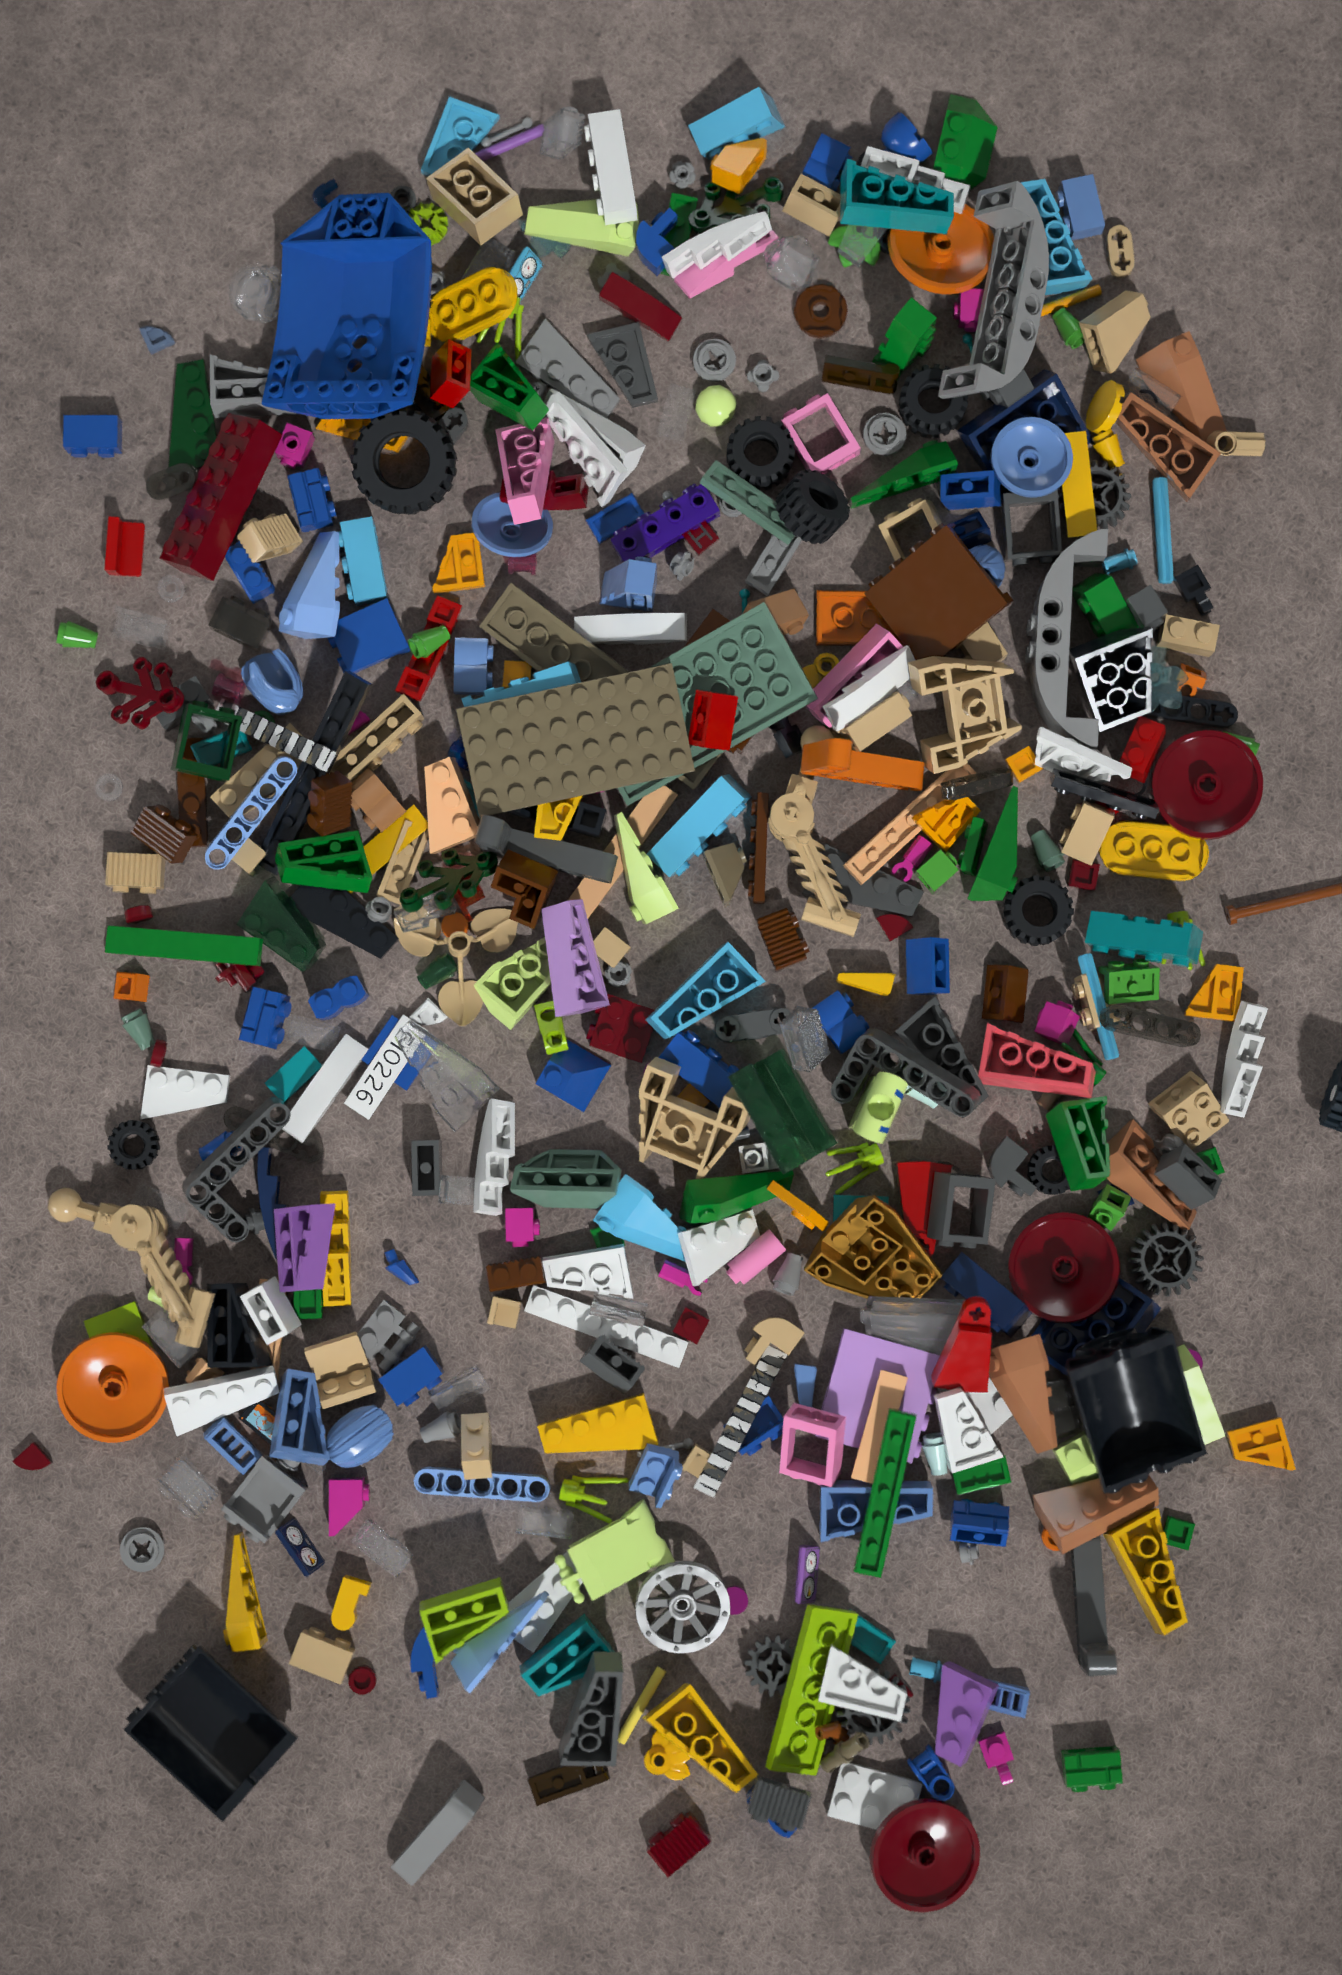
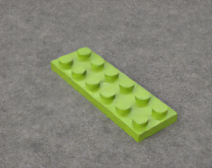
[765,1604,858,1776]

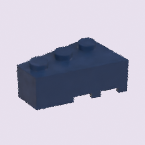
[941,1252,1032,1338]

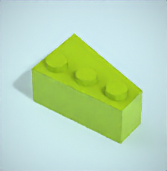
[419,1577,509,1664]

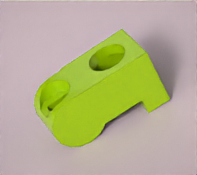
[534,1001,569,1055]

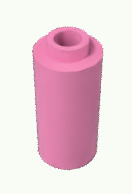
[726,1229,786,1285]

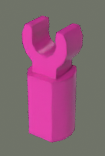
[891,835,933,883]
[174,1238,193,1285]
[658,1260,708,1296]

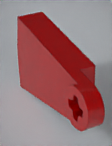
[896,1161,952,1257]
[931,1296,992,1393]

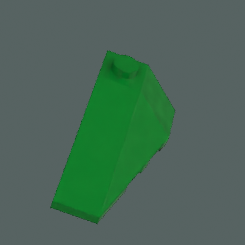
[849,440,958,509]

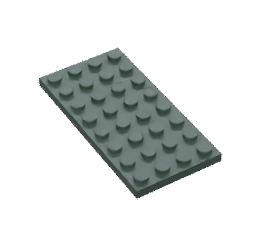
[618,602,819,806]

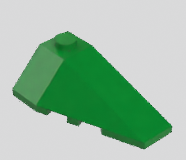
[967,786,1018,901]
[679,1170,794,1223]

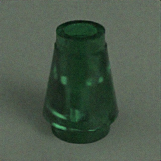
[417,952,458,990]

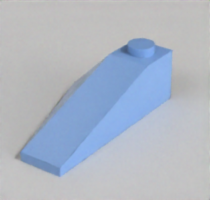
[279,531,340,639]
[450,1591,549,1693]

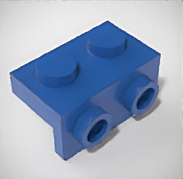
[723,1395,784,1456]

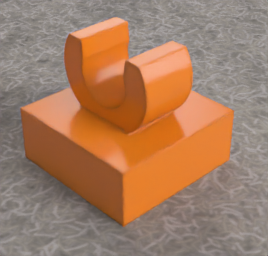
[1176,663,1207,697]

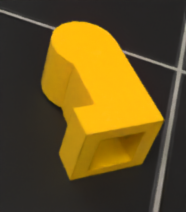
[331,1575,372,1631]

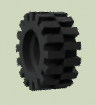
[107,1120,160,1170]
[1027,1145,1070,1195]

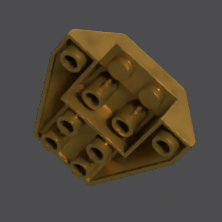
[804,1195,942,1311]

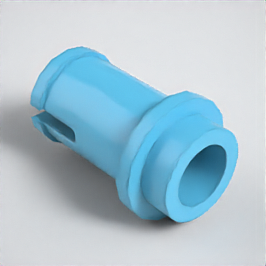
[1102,548,1138,575]
[909,1657,942,1683]

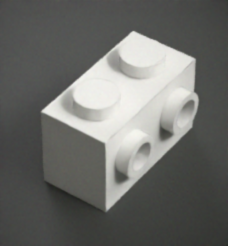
[240,1276,302,1345]

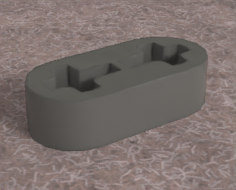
[438,408,468,446]

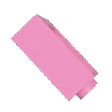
[781,393,861,475]
[779,1403,846,1487]

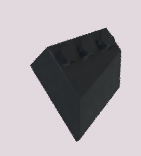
[1069,627,1153,732]

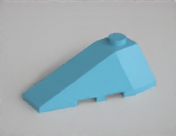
[593,1174,687,1262]

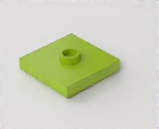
[83,1301,154,1348]

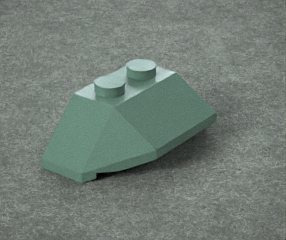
[510,1149,621,1209]

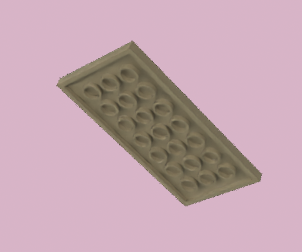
[456,663,695,817]

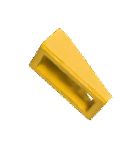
[836,972,896,997]

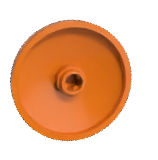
[888,204,994,294]
[57,1332,170,1443]

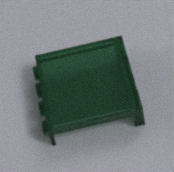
[728,1048,837,1175]

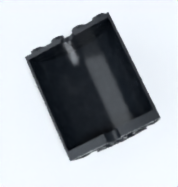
[1066,1327,1207,1494]
[123,1644,299,1822]

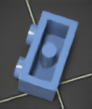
[1056,174,1105,240]

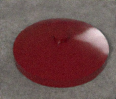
[1152,730,1263,840]
[1008,1212,1120,1323]
[870,1799,980,1912]

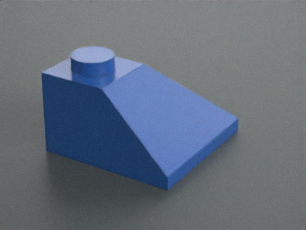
[535,1040,611,1112]

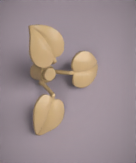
[394,908,518,1027]

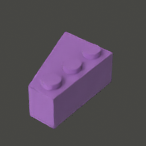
[274,1204,335,1292]
[935,1661,999,1767]

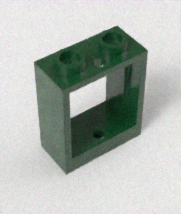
[171,701,242,782]

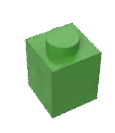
[914,849,959,894]

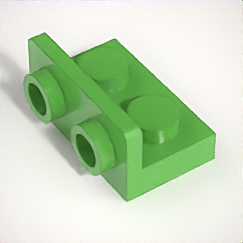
[1099,959,1160,1004]

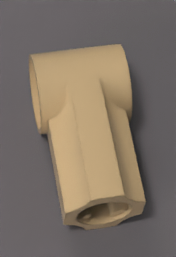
[1206,430,1265,456]

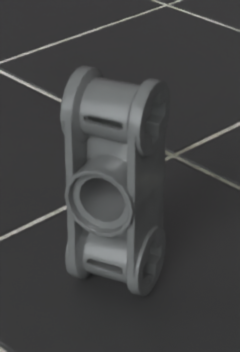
[715,1008,794,1042]

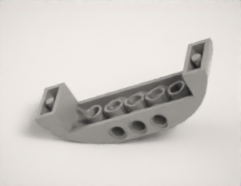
[938,181,1049,399]
[1025,529,1108,749]

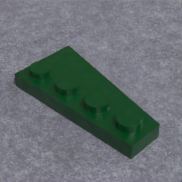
[168,359,217,475]

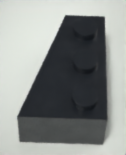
[207,1283,272,1368]

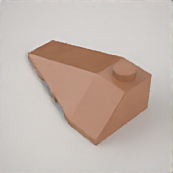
[989,1334,1058,1454]

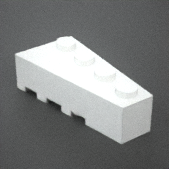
[584,109,637,225]

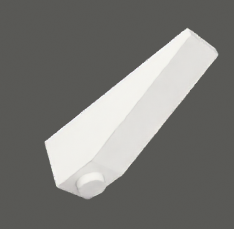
[544,388,646,484]

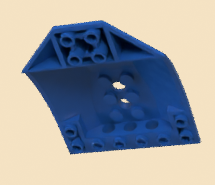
[262,193,432,419]

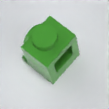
[1088,1184,1131,1231]

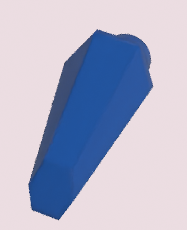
[384,1249,419,1285]

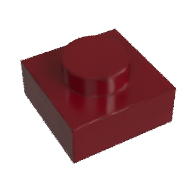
[673,1307,710,1344]

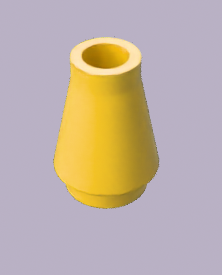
[1092,429,1126,470]

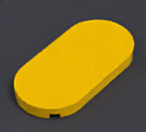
[429,267,517,343]
[1099,821,1209,881]

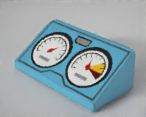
[509,246,543,302]

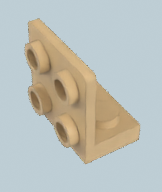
[1071,972,1121,1031]
[1148,1071,1229,1150]
[304,1332,376,1409]

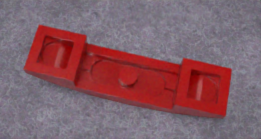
[395,596,462,702]

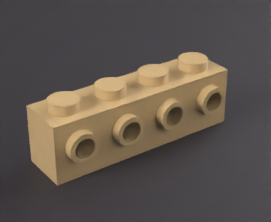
[329,694,424,782]

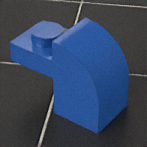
[636,207,677,276]

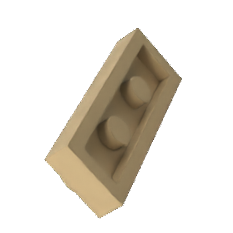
[376,820,429,906]

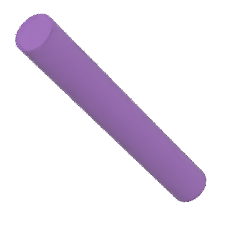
[475,124,546,161]

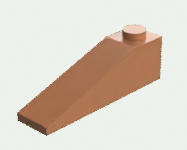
[1135,331,1227,442]
[1107,1119,1197,1230]

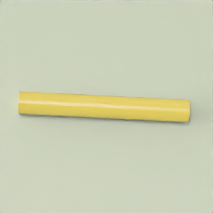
[618,1666,667,1745]

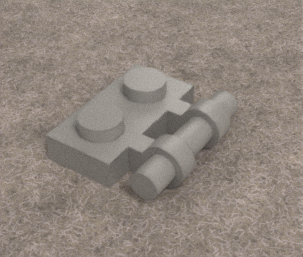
[358,1300,421,1372]

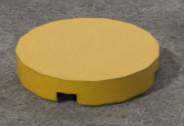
[1086,380,1125,435]

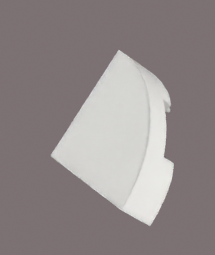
[409,998,448,1025]

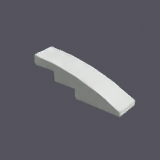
[861,146,970,214]
[662,211,772,278]
[574,613,687,645]
[823,645,915,732]
[1220,1000,1268,1117]
[282,1034,368,1143]
[473,1099,515,1216]

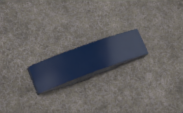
[257,1147,289,1260]

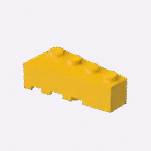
[1103,1508,1188,1635]

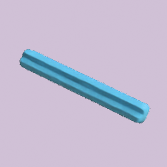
[1152,477,1174,584]
[1078,953,1119,1060]

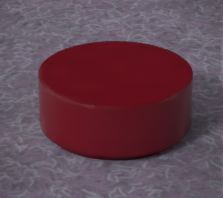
[124,905,153,924]
[150,1039,168,1068]
[348,1665,377,1695]

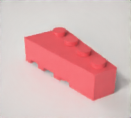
[978,1023,1096,1098]

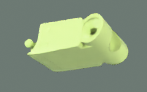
[555,1499,675,1604]

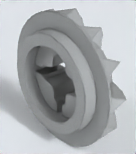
[693,339,736,383]
[863,413,906,457]
[120,1527,165,1572]

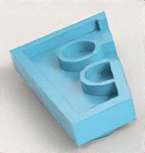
[421,97,500,176]

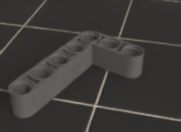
[474,815,618,883]
[831,1028,981,1117]
[182,1097,291,1242]
[1071,1535,1117,1677]

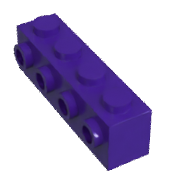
[610,484,720,562]

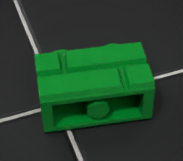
[1061,1746,1123,1792]

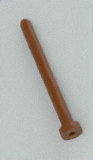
[1225,883,1342,925]

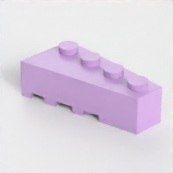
[542,899,610,1017]

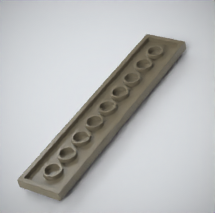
[480,582,723,790]

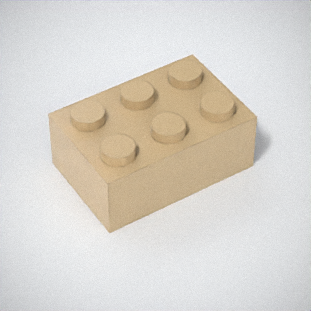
[426,148,523,245]

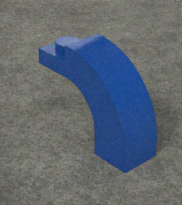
[410,1626,440,1699]

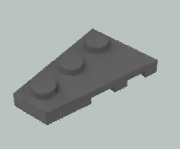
[586,322,658,408]

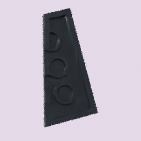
[282,885,399,959]

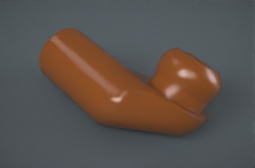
[815,1721,850,1745]

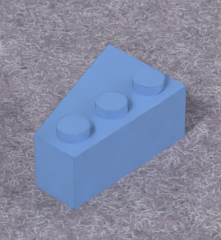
[600,557,657,612]

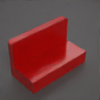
[104,516,145,577]
[688,690,738,750]

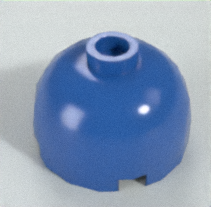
[881,112,933,164]

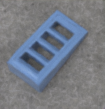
[794,1363,817,1407]
[203,1416,263,1475]
[988,1679,1030,1718]

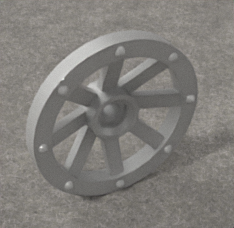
[635,1561,730,1653]

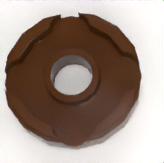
[794,284,848,339]

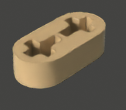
[1106,225,1135,278]

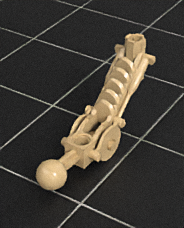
[768,725,861,937]
[48,1188,215,1348]

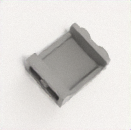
[221,1454,308,1543]

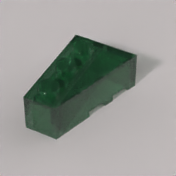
[236,876,326,972]

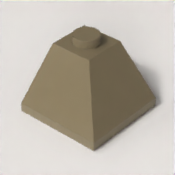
[703,842,747,908]

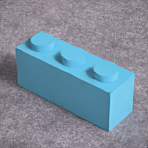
[337,516,389,606]

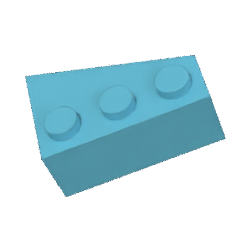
[688,87,785,160]

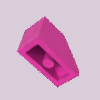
[329,1478,370,1536]

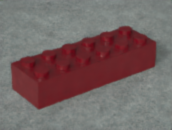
[159,413,282,581]

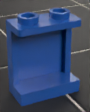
[328,598,411,674]

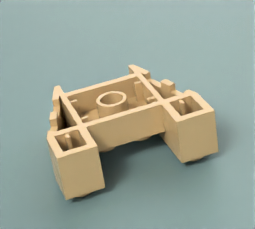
[908,656,1022,774]
[639,1057,758,1179]

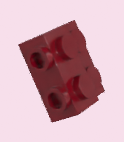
[586,994,655,1063]

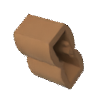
[351,768,406,832]

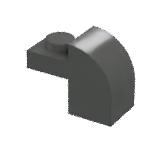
[988,1136,1037,1197]

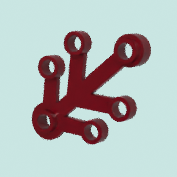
[96,657,184,730]

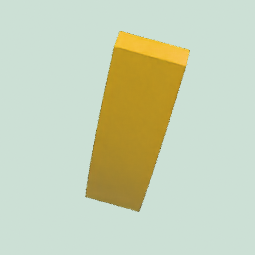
[320,1191,352,1306]

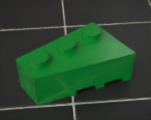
[872,297,937,380]

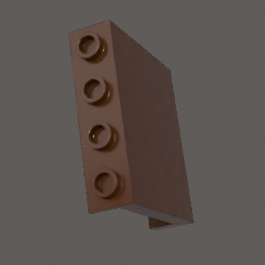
[864,523,1014,660]

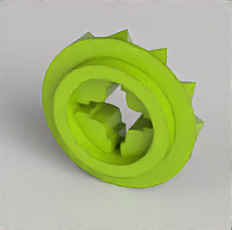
[408,202,448,245]

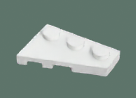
[140,1065,230,1120]
[677,1210,760,1286]
[542,1244,634,1299]
[818,1645,907,1722]

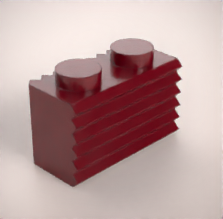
[647,1811,711,1877]

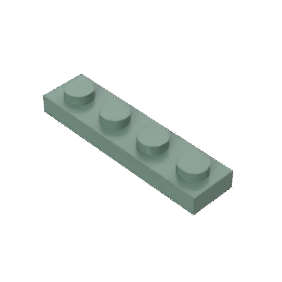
[699,460,795,545]

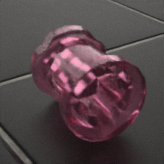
[508,553,537,575]
[212,673,246,705]

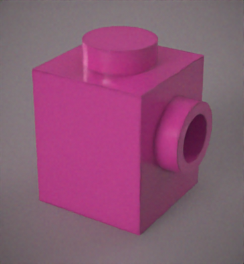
[953,289,984,332]
[275,423,315,469]
[1034,1000,1080,1044]
[505,1208,540,1247]

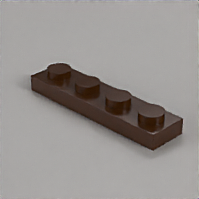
[176,738,209,847]
[748,792,769,904]

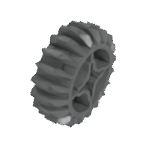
[1058,459,1131,529]
[1128,1222,1204,1297]
[836,1667,911,1745]

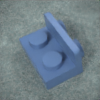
[629,1443,683,1509]

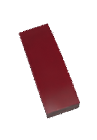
[599,272,682,342]
[499,470,589,510]

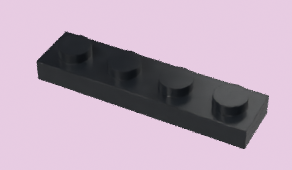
[1050,768,1159,819]

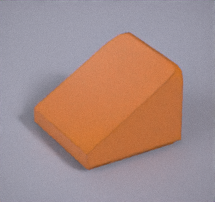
[113,972,150,1002]

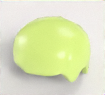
[696,385,737,427]

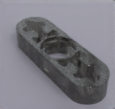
[941,768,1013,800]

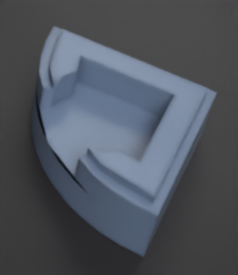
[139,326,176,355]

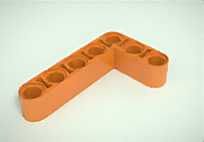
[800,738,925,791]

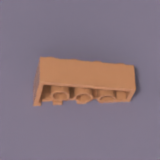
[1033,1474,1159,1554]

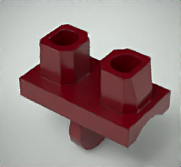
[215,963,264,993]

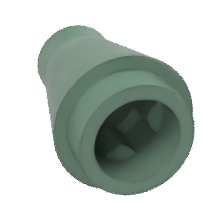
[1030,830,1065,872]
[121,1008,156,1051]

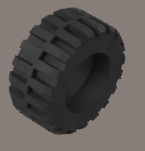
[351,408,457,515]

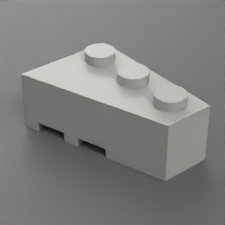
[210,355,296,418]

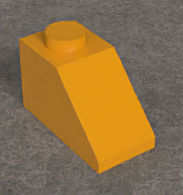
[710,138,767,195]

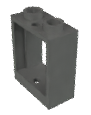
[1001,490,1062,566]
[927,1171,996,1248]

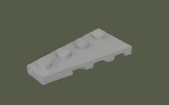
[515,319,620,419]

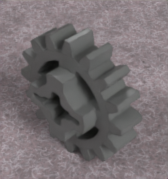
[744,1634,796,1697]

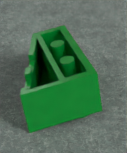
[470,343,549,431]
[1072,573,1139,637]
[275,830,372,893]
[1046,1096,1110,1191]

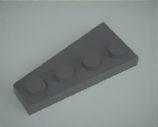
[802,844,924,917]

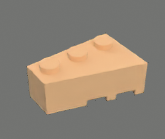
[424,757,480,854]

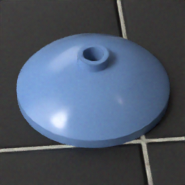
[991,417,1073,498]
[472,492,553,557]

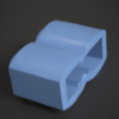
[454,638,494,695]

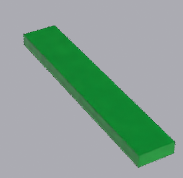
[105,926,263,966]
[853,1408,917,1578]

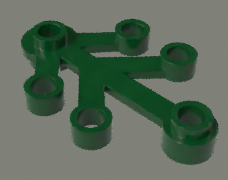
[689,177,784,234]
[400,848,498,912]

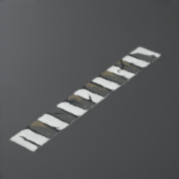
[216,698,337,772]
[694,1346,787,1498]

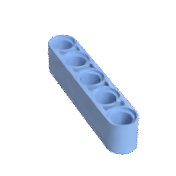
[205,756,297,870]
[414,1466,551,1502]

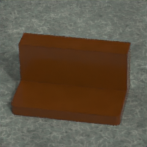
[982,965,1029,1023]

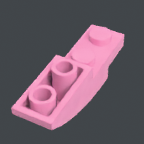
[674,230,778,299]

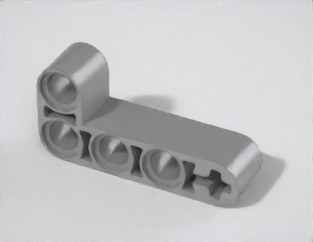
[390,1779,485,1886]

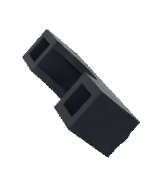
[506,802,607,839]

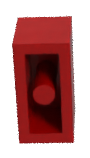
[430,339,472,408]
[1119,716,1166,783]

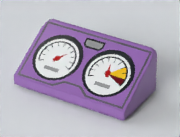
[795,1545,820,1604]

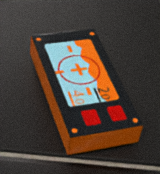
[239,1400,276,1445]

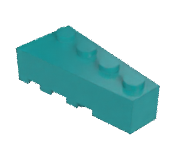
[840,159,954,234]
[1085,911,1204,967]

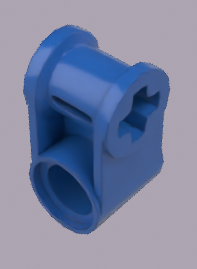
[906,1744,954,1801]

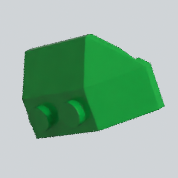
[933,94,998,191]

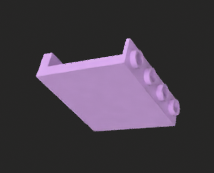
[814,1328,940,1463]

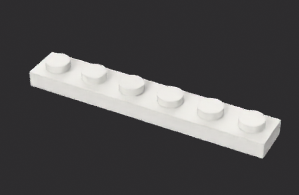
[524,1285,688,1368]

